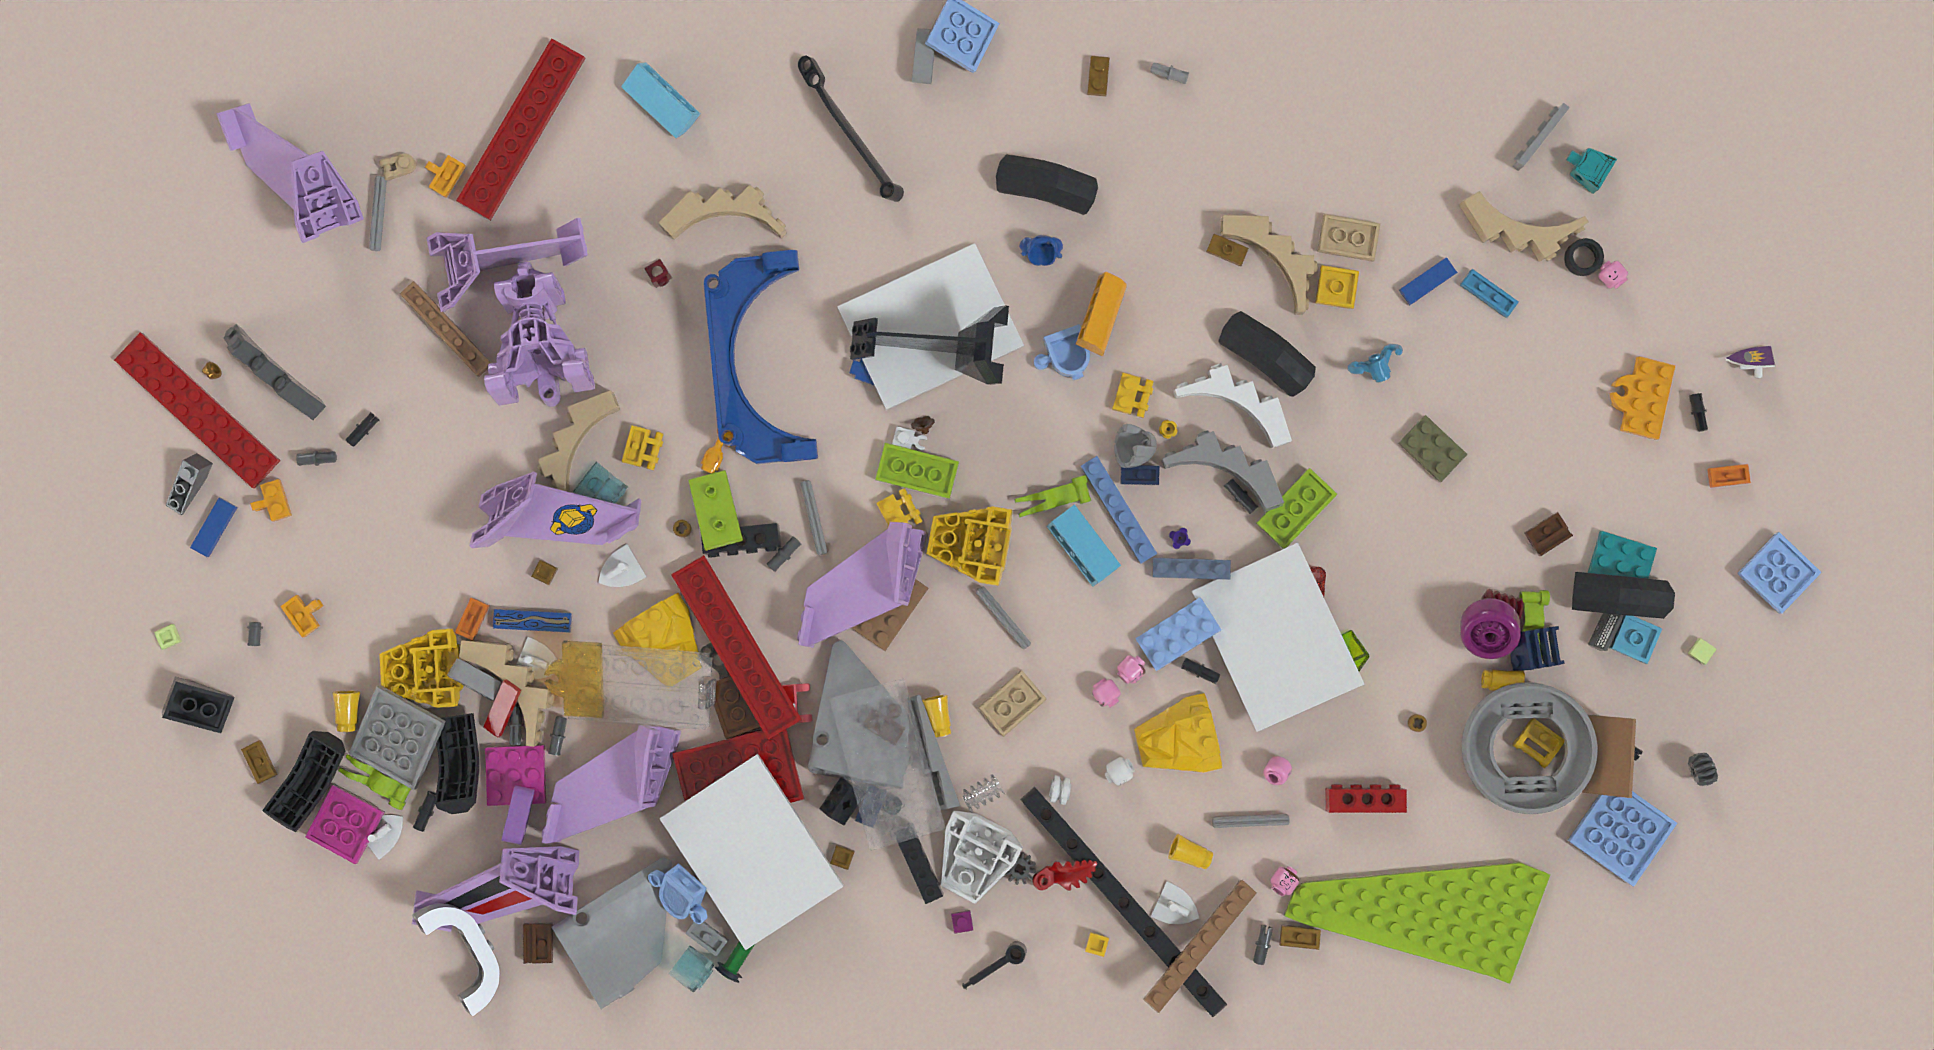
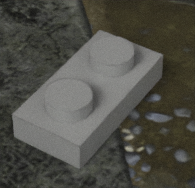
[685,922,728,957]

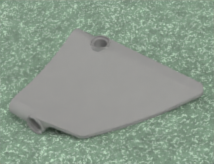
[808,640,910,789]
[552,858,672,1009]

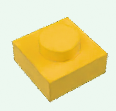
[1085,932,1109,957]

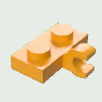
[425,155,466,198]
[250,479,292,522]
[280,595,324,638]

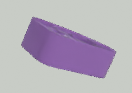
[502,785,535,845]

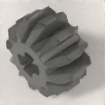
[1688,753,1718,786]
[1005,851,1036,885]

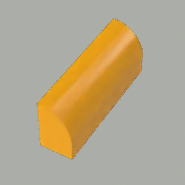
[1076,272,1127,356]

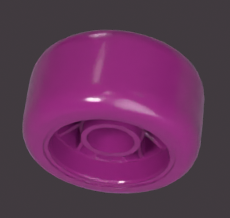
[1460,598,1521,659]

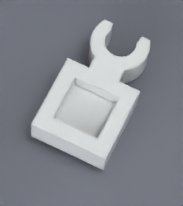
[892,426,927,450]

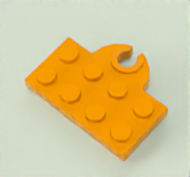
[1610,356,1675,440]

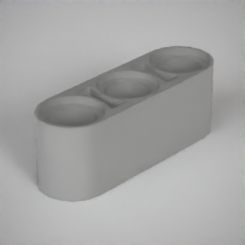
[912,28,935,84]
[447,658,502,702]

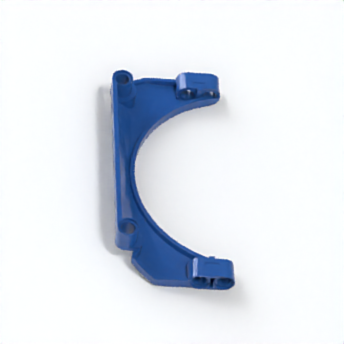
[704,250,818,464]

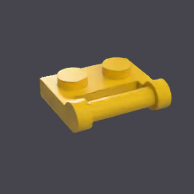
[1512,718,1564,769]

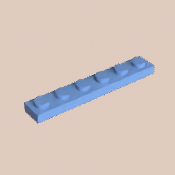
[1080,456,1157,564]

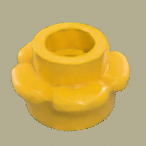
[1159,420,1178,439]

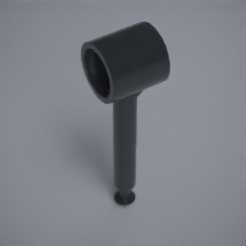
[962,941,1027,990]

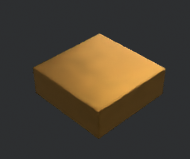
[531,560,558,585]
[830,845,855,870]

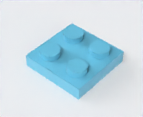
[1610,615,1662,664]

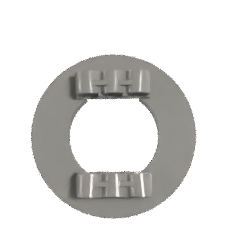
[1462,682,1598,814]

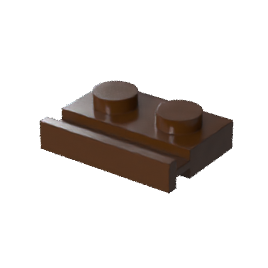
[1524,512,1573,556]
[523,923,553,964]

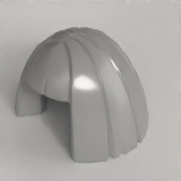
[1114,424,1157,468]

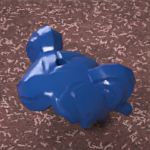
[1019,235,1063,266]

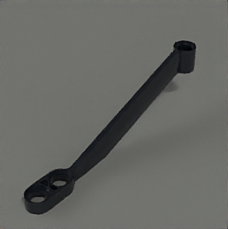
[798,55,904,202]

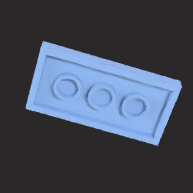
[1135,597,1221,671]

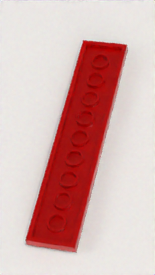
[456,38,586,221]
[114,332,281,489]
[671,555,802,740]

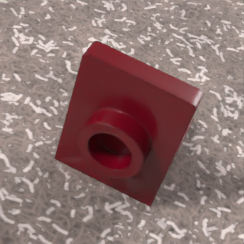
[644,259,672,288]

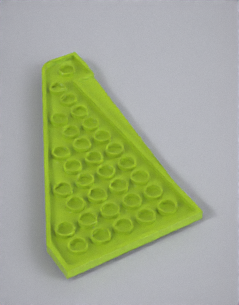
[1284,862,1551,984]

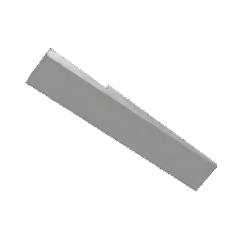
[907,695,960,811]

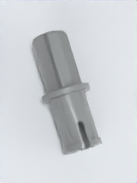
[1150,63,1189,84]

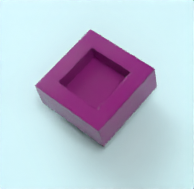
[951,910,974,934]

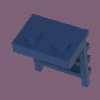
[1510,626,1565,671]

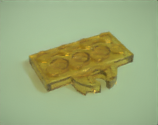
[544,641,604,718]

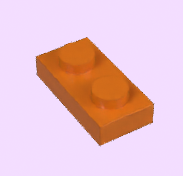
[1707,464,1751,488]
[455,598,490,640]

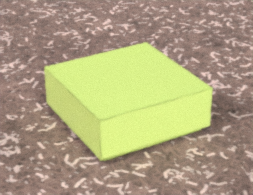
[154,624,182,650]
[1688,638,1716,665]

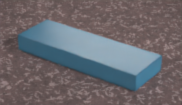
[1460,269,1519,318]

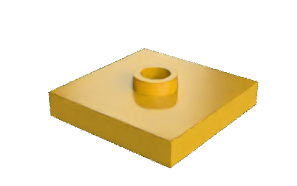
[1315,265,1359,309]

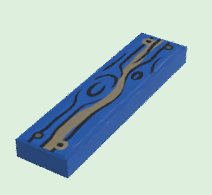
[493,609,572,633]

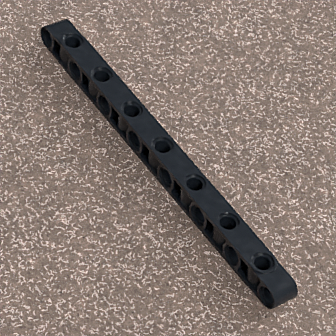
[1020,787,1228,1017]

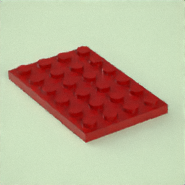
[672,730,804,803]

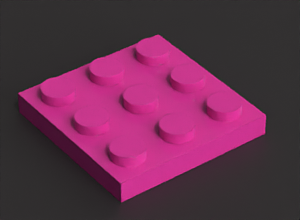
[485,745,546,806]
[305,785,385,864]

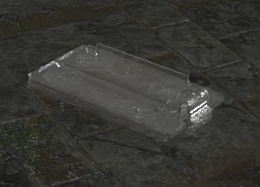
[562,642,716,730]

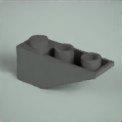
[166,453,213,515]

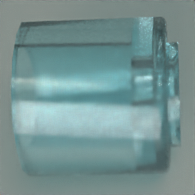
[669,945,715,993]

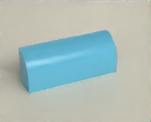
[621,62,701,138]
[1047,504,1121,587]

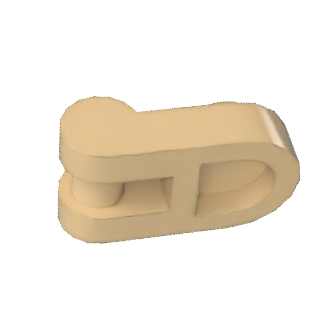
[379,154,416,181]

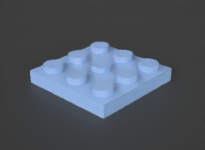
[925,0,1000,73]
[1737,532,1822,614]

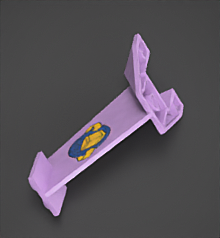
[469,472,642,548]

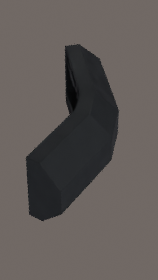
[996,154,1098,215]
[1218,311,1316,397]
[1572,572,1675,619]
[435,713,480,814]
[262,731,346,832]

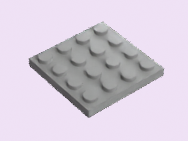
[349,685,446,790]

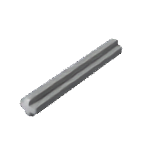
[369,176,387,251]
[801,480,827,555]
[976,586,1031,649]
[1212,814,1289,828]

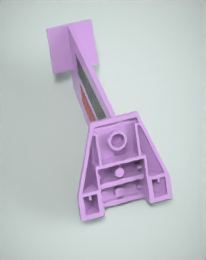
[412,846,579,932]

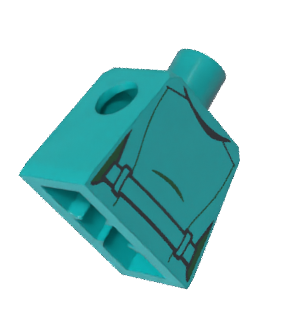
[1566,148,1617,194]

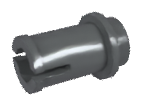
[247,622,263,646]

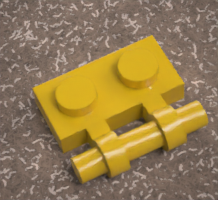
[1112,373,1154,418]
[622,425,663,471]
[876,488,923,526]

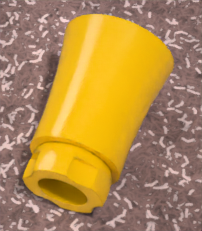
[1481,669,1525,691]
[332,691,360,732]
[922,695,951,737]
[1168,834,1213,870]

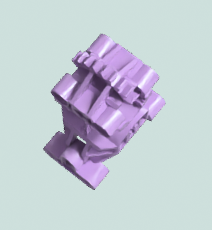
[484,262,595,407]

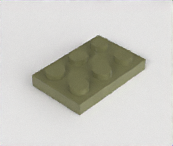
[1398,415,1468,482]

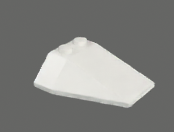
[941,811,1023,904]

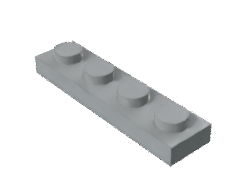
[1513,103,1570,171]

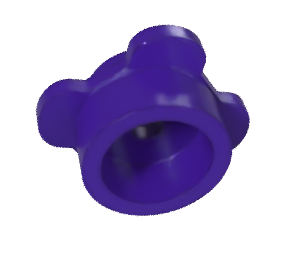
[1169,528,1191,549]

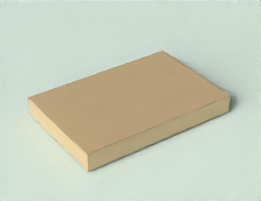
[1317,214,1381,262]
[978,670,1047,737]

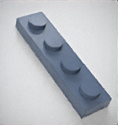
[1153,558,1231,580]

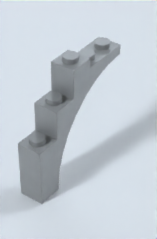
[1162,430,1284,512]

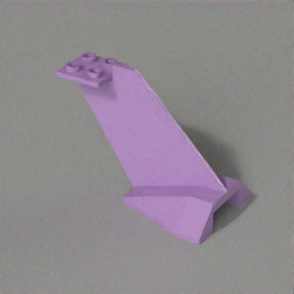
[216,103,364,243]
[427,218,588,312]
[797,522,927,648]
[542,725,681,844]

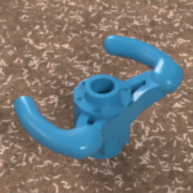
[1348,344,1403,382]

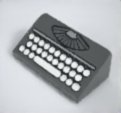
[1588,613,1623,651]

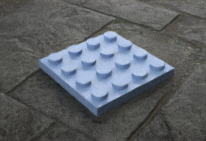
[1568,791,1677,887]

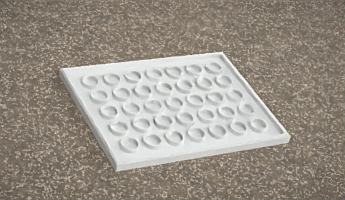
[837,243,1024,410]
[1192,543,1364,732]
[660,754,844,950]

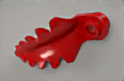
[1032,860,1097,891]

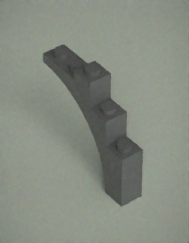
[223,324,326,420]

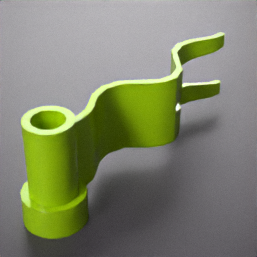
[1014,475,1091,518]
[1519,590,1550,659]
[338,754,411,810]

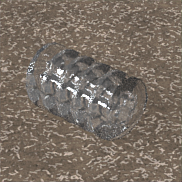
[962,774,1005,813]

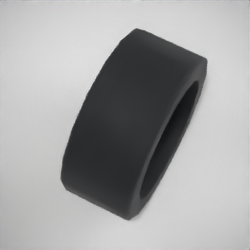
[1564,238,1604,276]

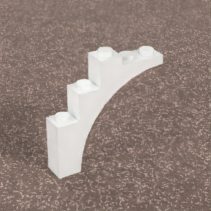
[1173,363,1292,448]

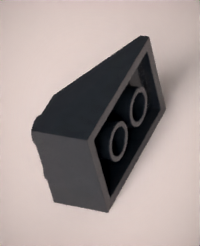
[161,676,235,733]

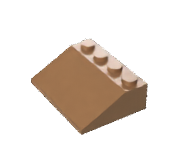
[1582,715,1636,798]

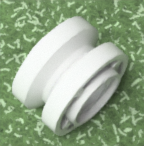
[1049,775,1071,805]

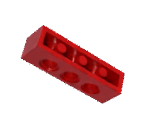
[1325,784,1407,813]

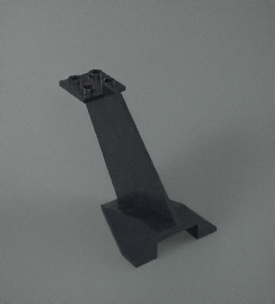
[850,305,1009,385]

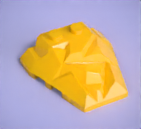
[927,506,1012,586]
[613,592,702,688]
[379,629,464,708]
[1134,693,1222,773]

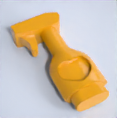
[701,428,733,474]

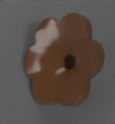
[911,416,935,434]

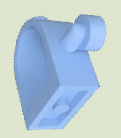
[1034,324,1090,380]
[648,863,707,924]

